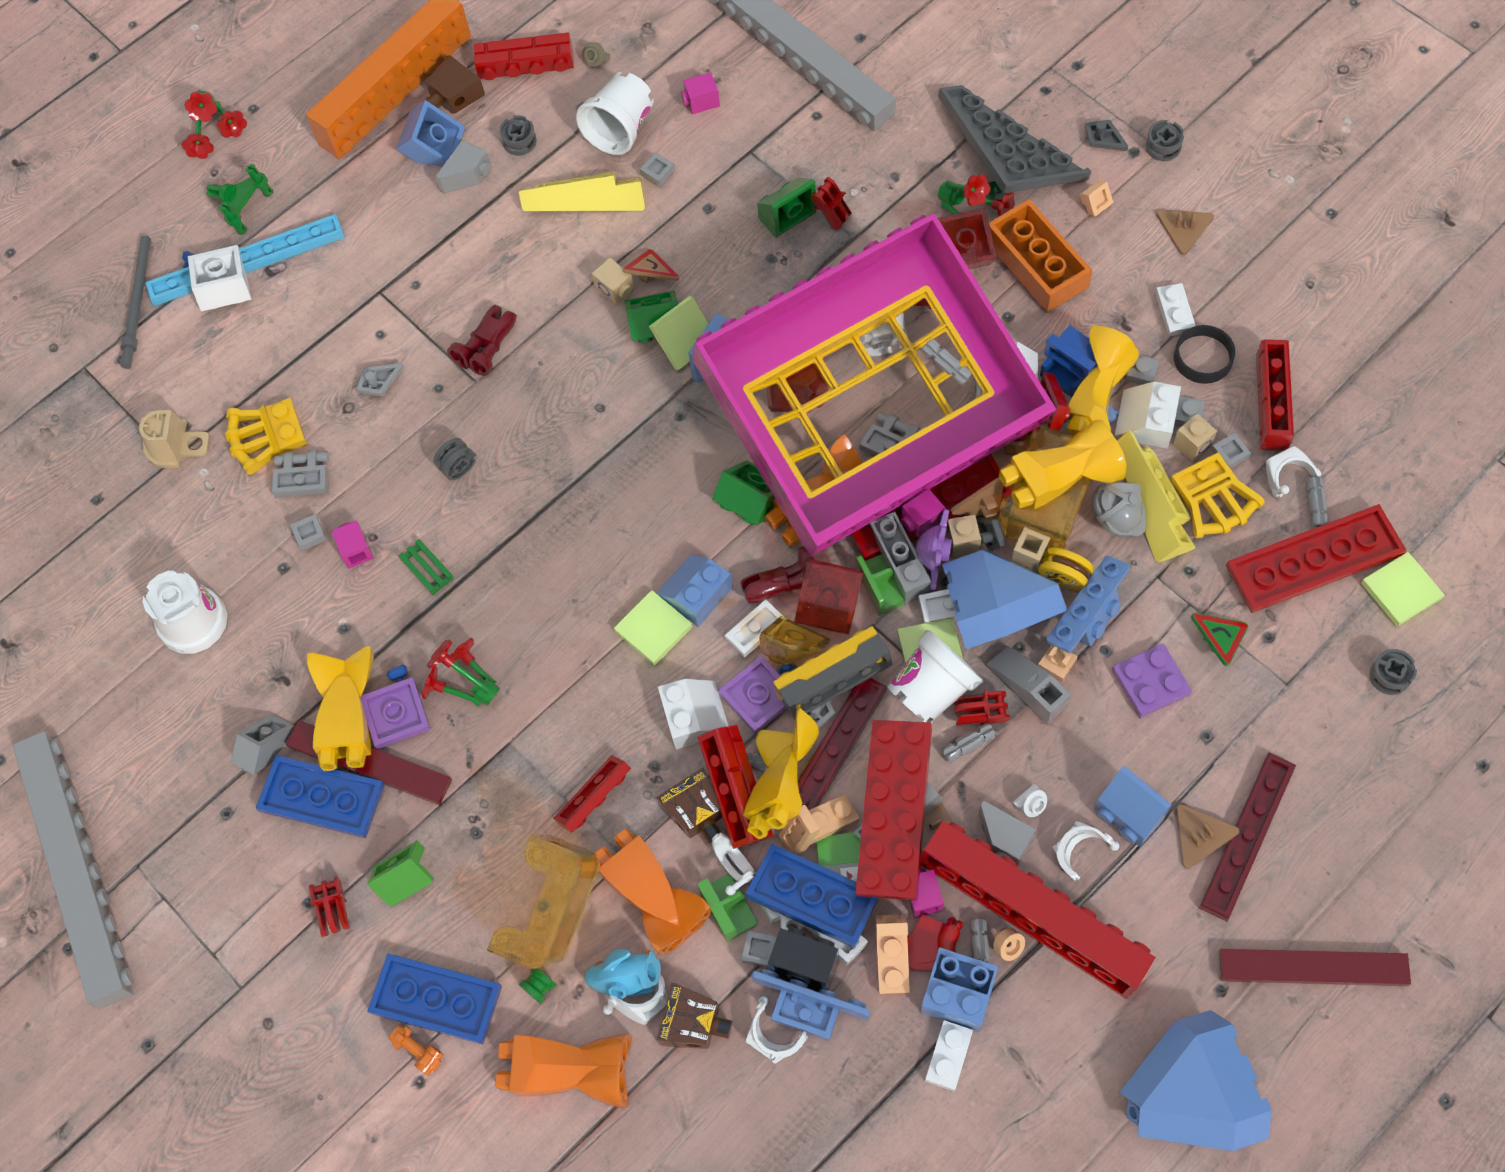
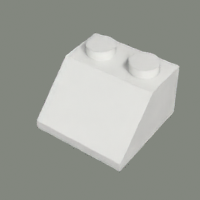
[188,245,251,311]
[1114,382,1181,449]
[658,679,728,750]

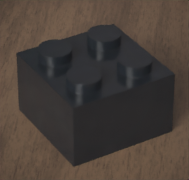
[768,927,839,992]

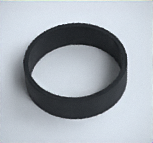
[1174,325,1235,384]

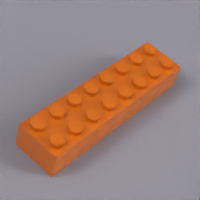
[305,0,471,159]

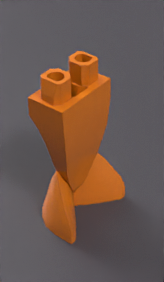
[765,434,863,548]
[592,829,711,955]
[495,1034,632,1107]

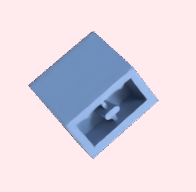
[921,947,999,1032]

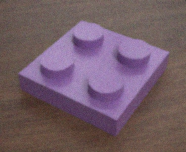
[1112,643,1192,718]
[718,656,786,734]
[361,677,431,750]

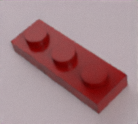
[1040,372,1070,432]
[553,755,631,833]

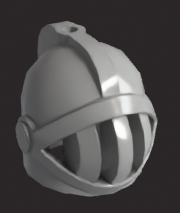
[1091,483,1147,538]

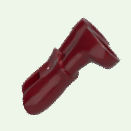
[447,304,517,376]
[740,546,823,604]

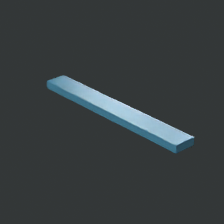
[145,214,345,307]

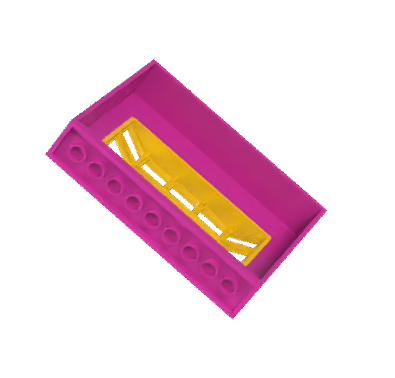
[692,213,1057,557]

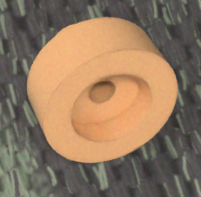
[993,928,1025,961]

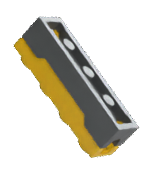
[773,626,893,721]

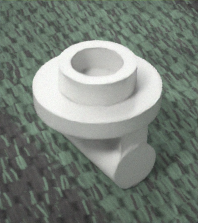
[1012,784,1047,817]

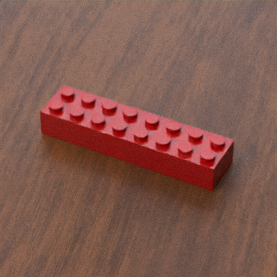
[920,820,1156,999]

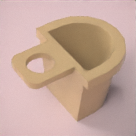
[139,410,210,469]

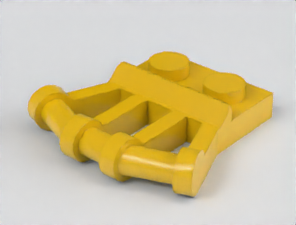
[224,398,307,475]
[1170,452,1265,539]

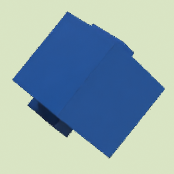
[1040,325,1098,398]

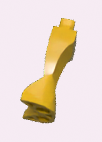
[1066,325,1139,436]
[999,420,1127,509]
[307,646,374,771]
[743,708,820,839]

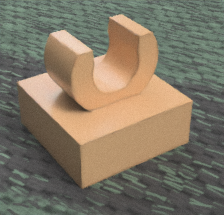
[1079,179,1113,217]
[1038,645,1078,682]

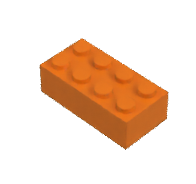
[985,199,1092,313]

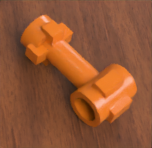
[389,1025,444,1076]

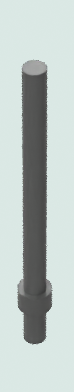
[121,236,151,369]

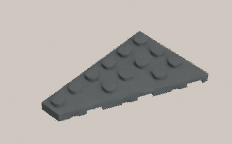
[938,85,1091,194]

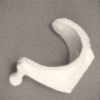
[1266,446,1321,498]
[1053,821,1120,881]
[712,833,756,896]
[603,973,668,1025]
[745,996,808,1064]

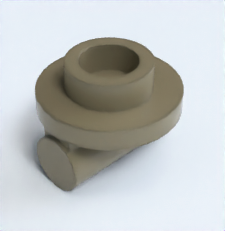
[582,42,610,67]

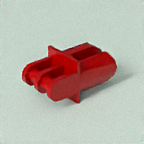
[811,177,852,230]
[953,690,1010,726]
[309,876,350,937]

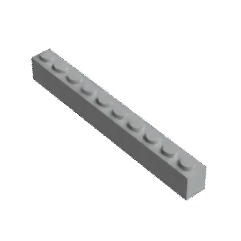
[710,0,896,131]
[13,731,134,1010]

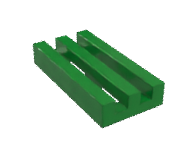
[398,539,454,595]

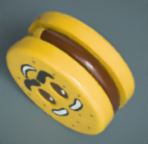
[1038,547,1094,591]

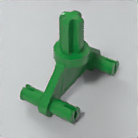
[206,164,273,234]

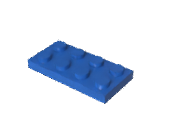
[256,755,385,838]
[745,843,879,949]
[367,954,502,1045]

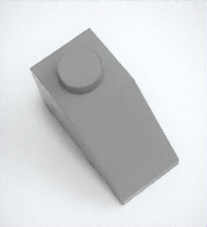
[435,140,491,193]
[231,714,295,775]
[979,800,1036,865]

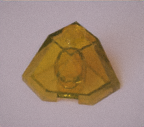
[759,616,831,665]

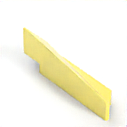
[519,171,645,211]
[1117,431,1196,562]

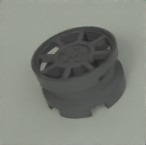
[499,115,537,156]
[1146,120,1184,161]
[433,438,476,480]
[1370,649,1417,695]

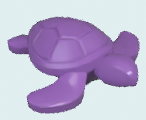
[917,509,952,591]

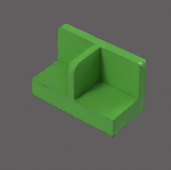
[856,555,905,616]
[367,840,434,907]
[697,874,757,942]

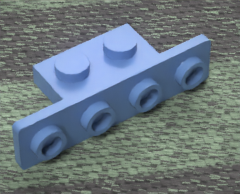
[1047,555,1130,653]
[751,969,870,1041]

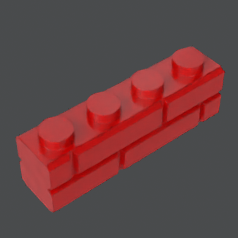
[474,32,574,80]
[1256,339,1294,451]
[697,725,773,849]

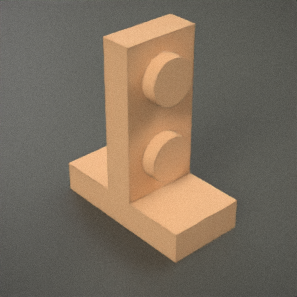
[778,794,860,856]
[875,914,910,994]

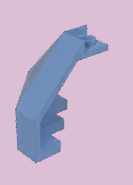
[942,549,1068,649]
[1119,1010,1272,1151]

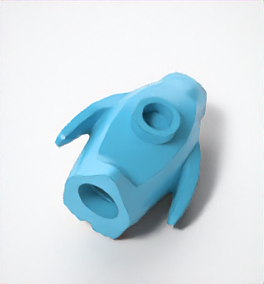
[584,949,661,999]

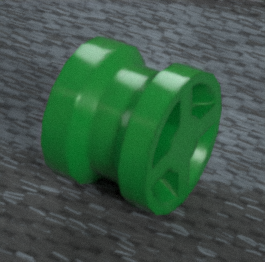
[518,966,557,1004]

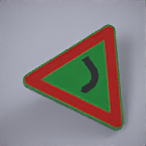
[1191,613,1248,666]

